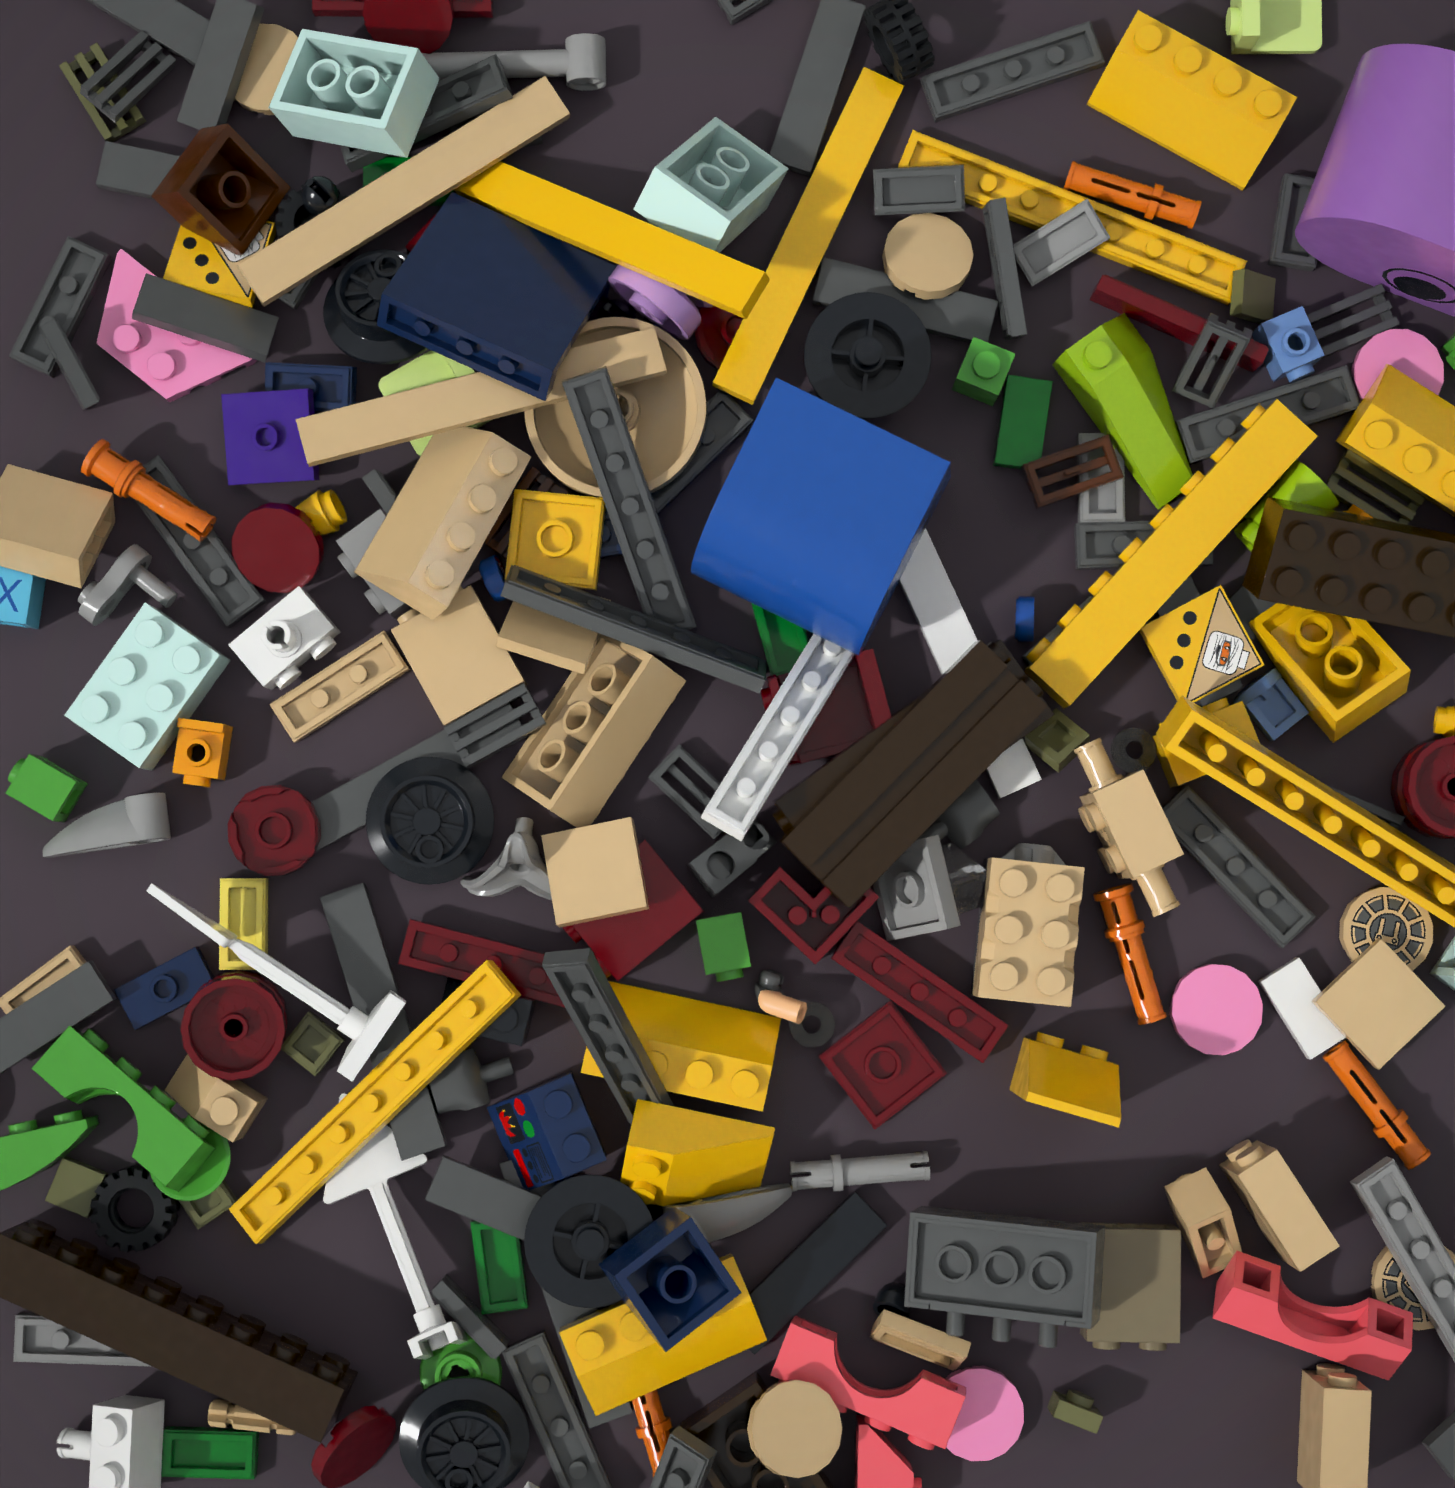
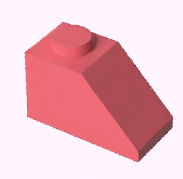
[855,1415,922,1488]

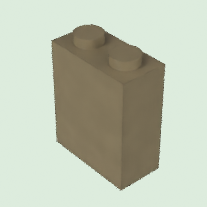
[1080,1222,1181,1351]

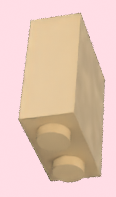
[0,464,115,589]
[391,585,528,726]
[1219,1139,1340,1272]
[1297,1363,1372,1488]

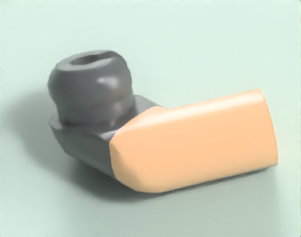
[754,969,807,1024]

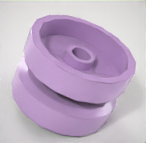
[608,265,713,340]

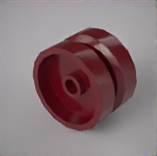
[1391,735,1455,839]
[180,970,288,1081]

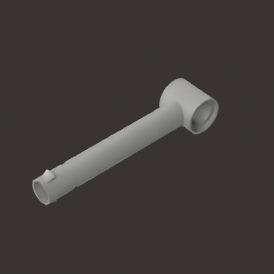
[422,33,606,91]

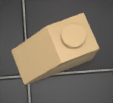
[165,1054,268,1143]
[1164,1167,1242,1279]

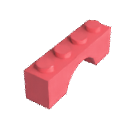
[1212,1251,1413,1381]
[770,1315,967,1450]

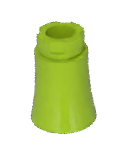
[1234,460,1339,553]

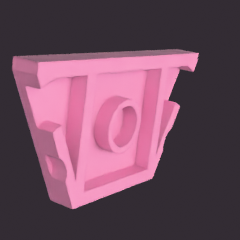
[96,249,257,402]

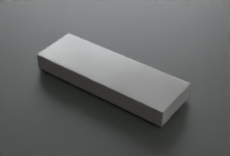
[13,1313,152,1367]

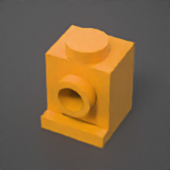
[172,718,233,787]

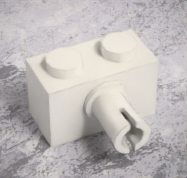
[228,586,341,690]
[57,1395,165,1488]

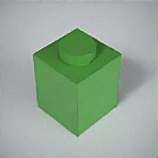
[951,337,1015,406]
[6,754,88,823]
[696,912,751,982]

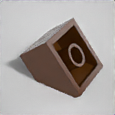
[151,123,291,255]

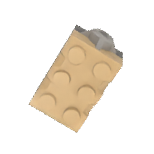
[971,843,1085,1007]

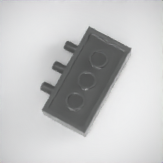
[904,1206,1105,1348]

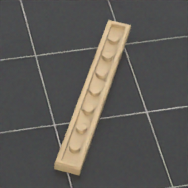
[237,76,570,307]
[295,327,667,467]

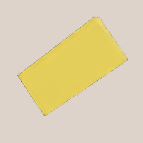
[219,878,269,970]

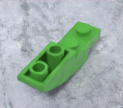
[0,1110,99,1191]

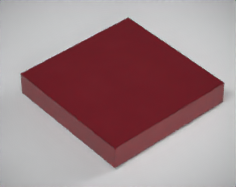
[818,1000,947,1129]

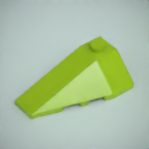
[1052,313,1193,510]

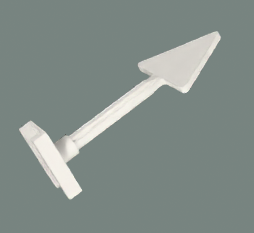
[146,883,406,1082]
[323,1093,468,1360]

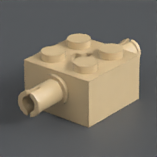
[1074,738,1184,917]

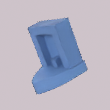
[1233,668,1309,742]

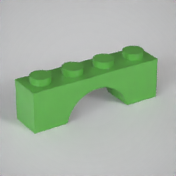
[31,1025,216,1192]

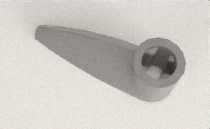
[43,793,171,858]
[662,1183,792,1243]

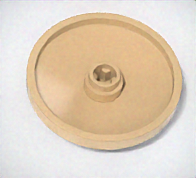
[524,317,707,498]

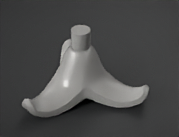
[460,817,552,900]

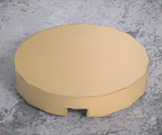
[235,24,298,115]
[882,213,974,300]
[747,1380,842,1478]

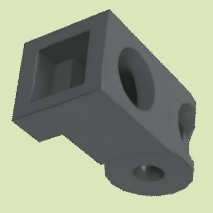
[686,817,777,898]

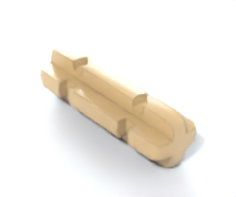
[207,1399,296,1436]

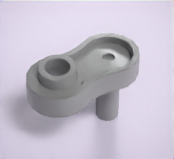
[78,544,178,626]

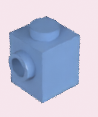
[1252,306,1325,383]

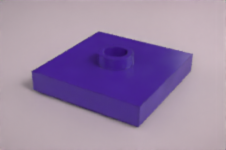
[221,388,320,485]

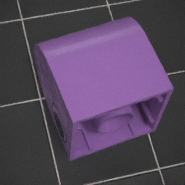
[1295,44,1455,317]

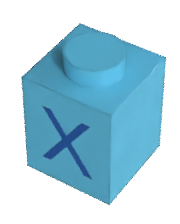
[0,566,46,629]

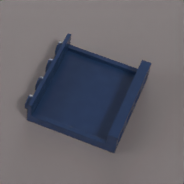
[377,192,616,401]

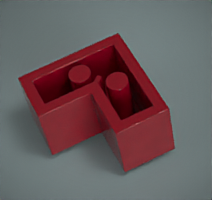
[748,867,879,965]

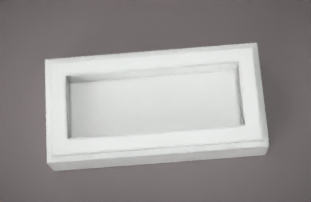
[1258,957,1346,1060]

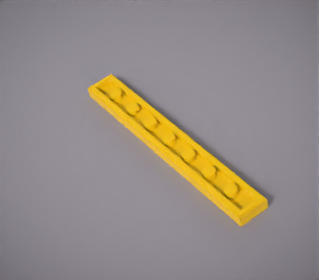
[712,67,904,405]
[898,130,1247,305]
[454,161,770,319]
[229,960,521,1244]

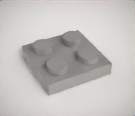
[873,835,961,941]

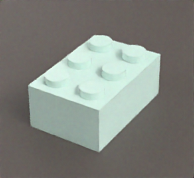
[268,29,440,158]
[634,117,789,253]
[64,603,231,771]

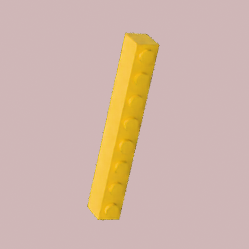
[1024,399,1318,709]
[1156,695,1455,928]

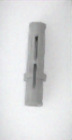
[790,1150,930,1192]

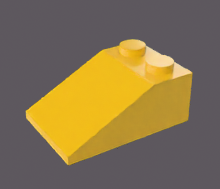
[1249,603,1411,743]
[1009,1032,1121,1128]
[620,1099,775,1206]

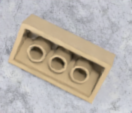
[354,427,531,620]
[501,634,686,828]

